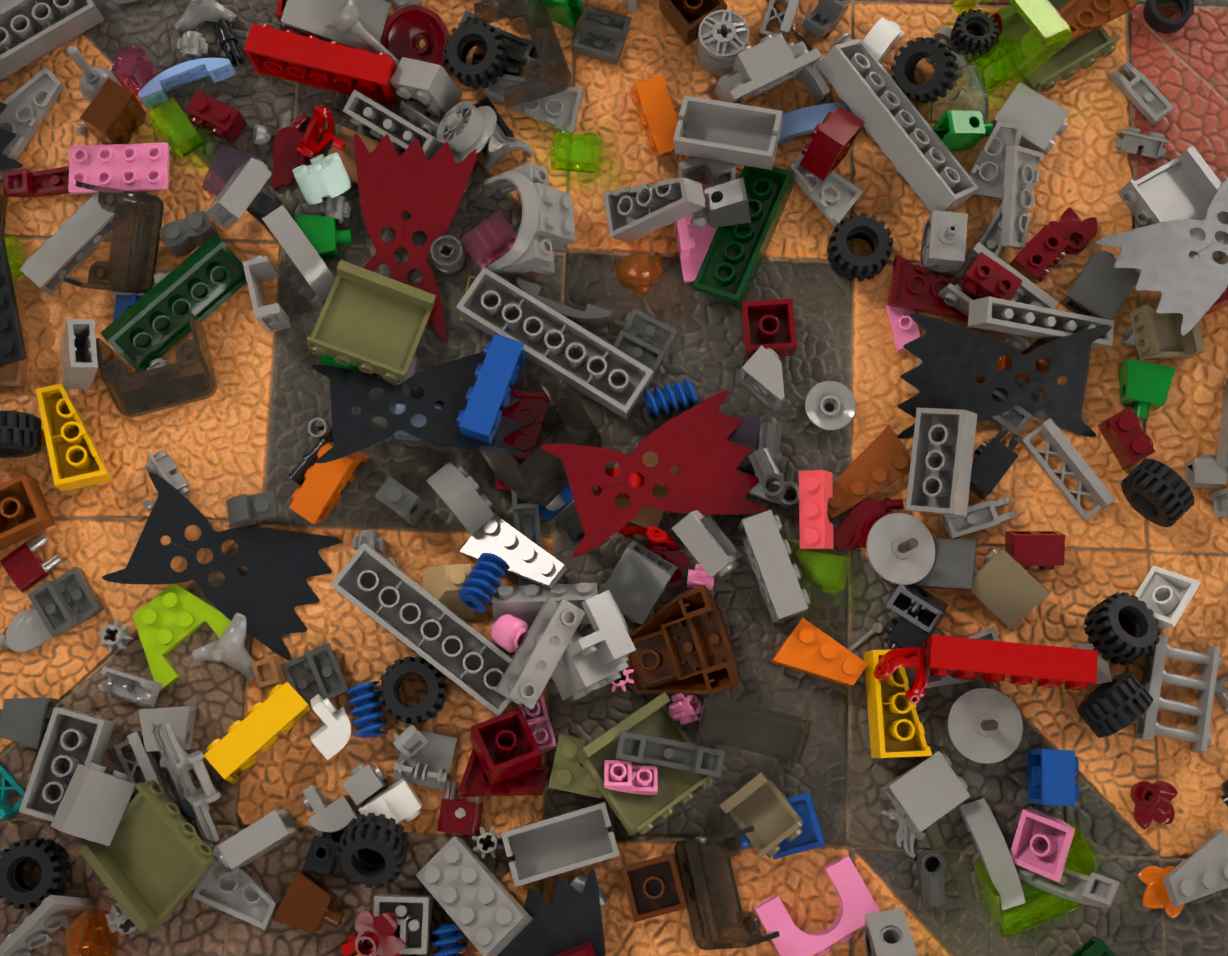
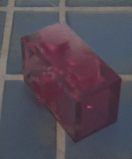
[111,45,159,96]
[460,210,518,268]

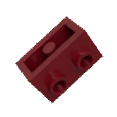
[185,90,246,143]
[1010,224,1069,283]
[957,252,1023,301]
[1098,408,1155,469]
[1005,531,1065,570]

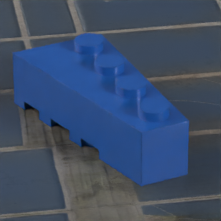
[457,334,526,444]

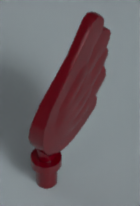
[271,112,310,190]
[833,498,904,551]

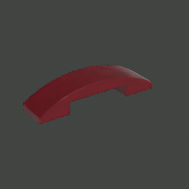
[3,166,70,197]

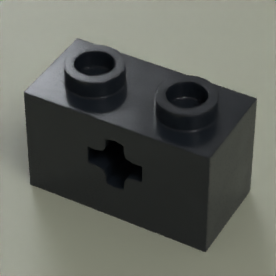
[885,583,948,634]

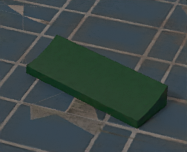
[692,165,795,310]
[101,234,247,375]

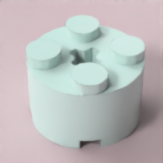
[292,153,351,205]

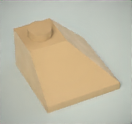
[423,564,475,619]

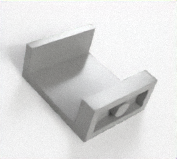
[242,255,291,333]

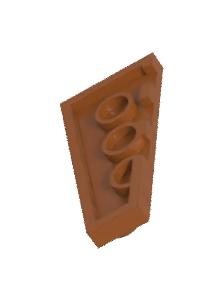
[1033,0,1137,52]
[827,425,911,521]

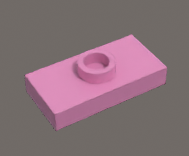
[885,304,920,352]

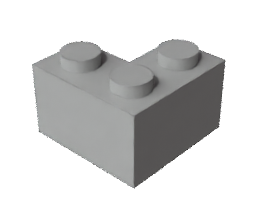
[390,57,462,117]
[426,461,495,535]
[373,894,433,955]

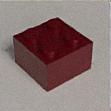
[800,106,864,181]
[740,299,797,359]
[470,708,542,786]

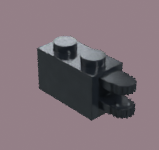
[969,425,1021,500]

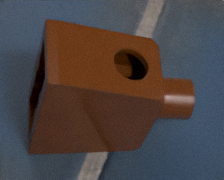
[273,870,344,932]

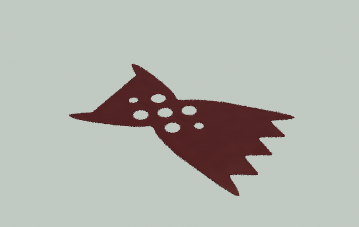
[354,133,478,342]
[540,390,768,557]

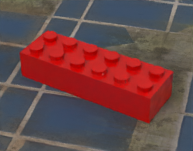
[244,24,397,106]
[924,635,1098,691]

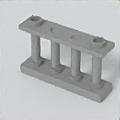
[938,242,1058,353]
[495,598,586,709]
[1134,635,1222,752]

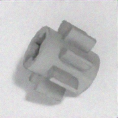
[177,31,208,61]
[319,195,351,224]
[352,530,385,553]
[97,620,133,653]
[472,826,504,859]
[105,902,137,936]

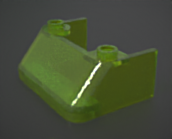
[951,0,1072,86]
[974,820,1097,938]

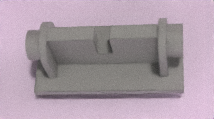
[399,100,441,139]
[1114,127,1171,159]
[145,450,190,496]

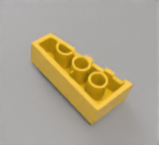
[35,383,114,492]
[863,649,932,758]
[203,682,311,785]

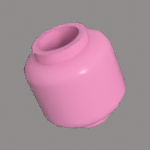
[491,614,529,653]

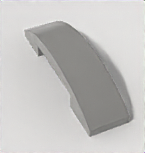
[262,205,335,302]
[958,798,1026,912]
[1014,864,1120,908]

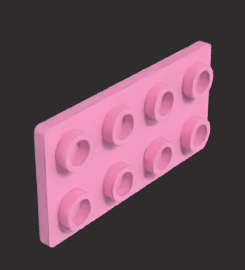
[68,143,169,194]
[674,184,718,283]

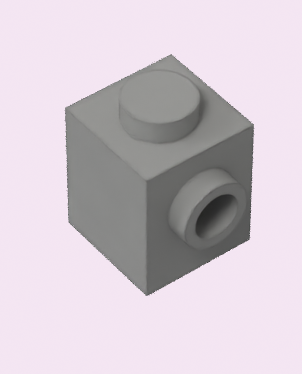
[1185,454,1228,489]
[342,763,387,806]

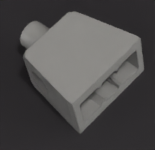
[139,706,197,767]

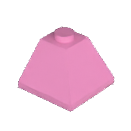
[1010,809,1075,882]

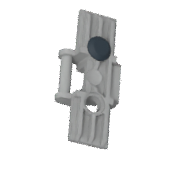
[151,721,221,842]

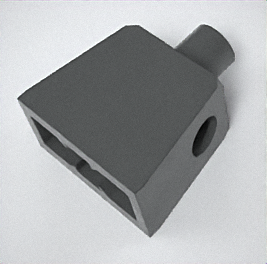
[693,177,751,228]
[374,476,429,527]
[0,697,57,748]

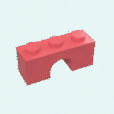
[799,470,834,550]

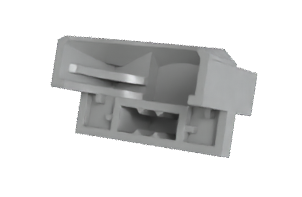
[714,33,830,104]
[484,162,575,279]
[550,590,636,701]

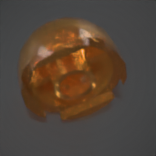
[613,252,663,294]
[63,910,118,956]

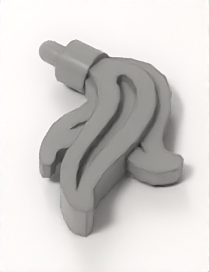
[881,808,926,858]

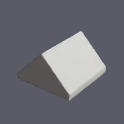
[1135,565,1201,630]

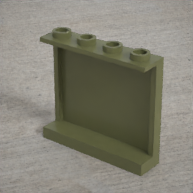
[996,0,1121,93]
[306,260,436,383]
[575,692,715,836]
[80,780,218,933]

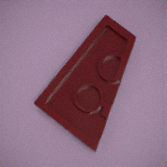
[457,748,550,797]

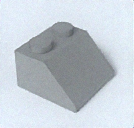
[738,345,785,413]

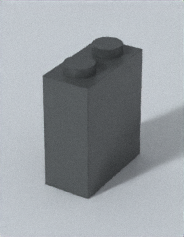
[1060,248,1140,320]
[601,540,678,625]

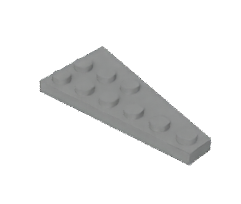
[0,67,64,185]

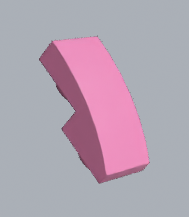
[518,694,557,753]
[604,760,658,795]

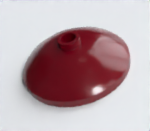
[382,6,450,67]

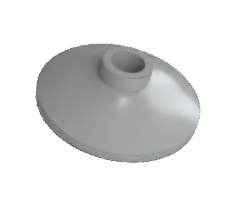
[805,381,856,431]

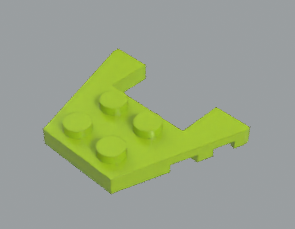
[133,584,231,692]

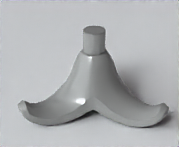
[174,0,237,33]
[483,123,533,169]
[191,613,255,680]

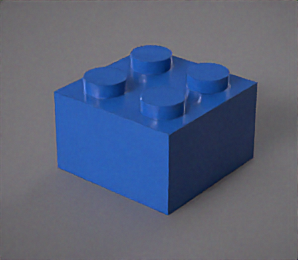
[1027,749,1079,806]

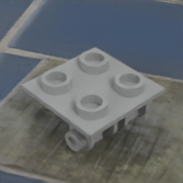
[394,730,457,791]

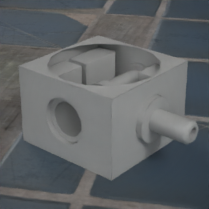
[920,210,968,278]
[864,908,918,956]

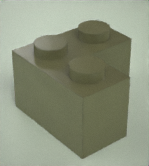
[548,734,602,798]

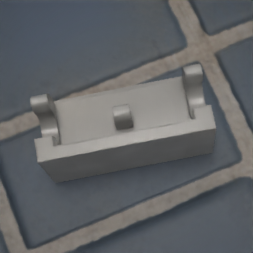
[98,667,162,708]

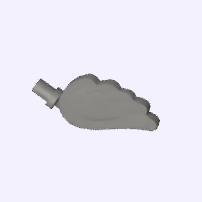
[0,609,53,653]

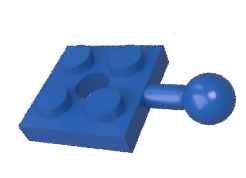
[731,792,826,859]

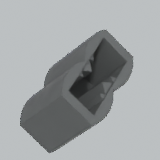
[159,211,219,257]

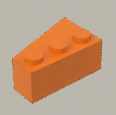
[629,74,678,157]
[289,442,370,525]
[770,618,868,687]

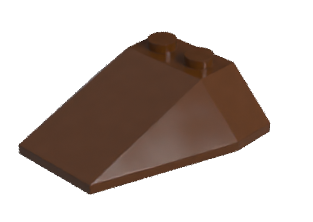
[626,585,739,694]

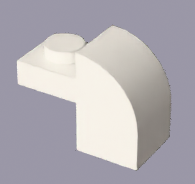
[863,17,905,63]
[310,694,351,760]

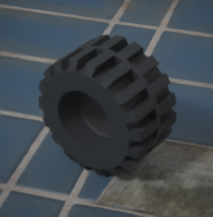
[443,20,509,89]
[891,37,959,103]
[827,213,893,282]
[0,411,41,458]
[1121,459,1195,527]
[1084,592,1160,665]
[378,656,448,724]
[1077,672,1153,738]
[336,813,410,888]
[0,838,71,909]

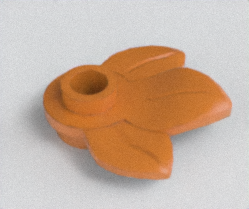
[1137,866,1185,918]

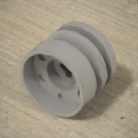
[696,9,749,76]

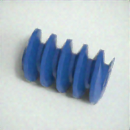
[644,378,699,421]
[458,553,510,613]
[347,681,388,738]
[430,922,465,956]

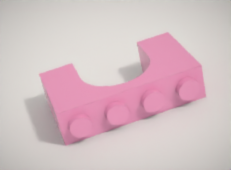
[753,854,880,956]

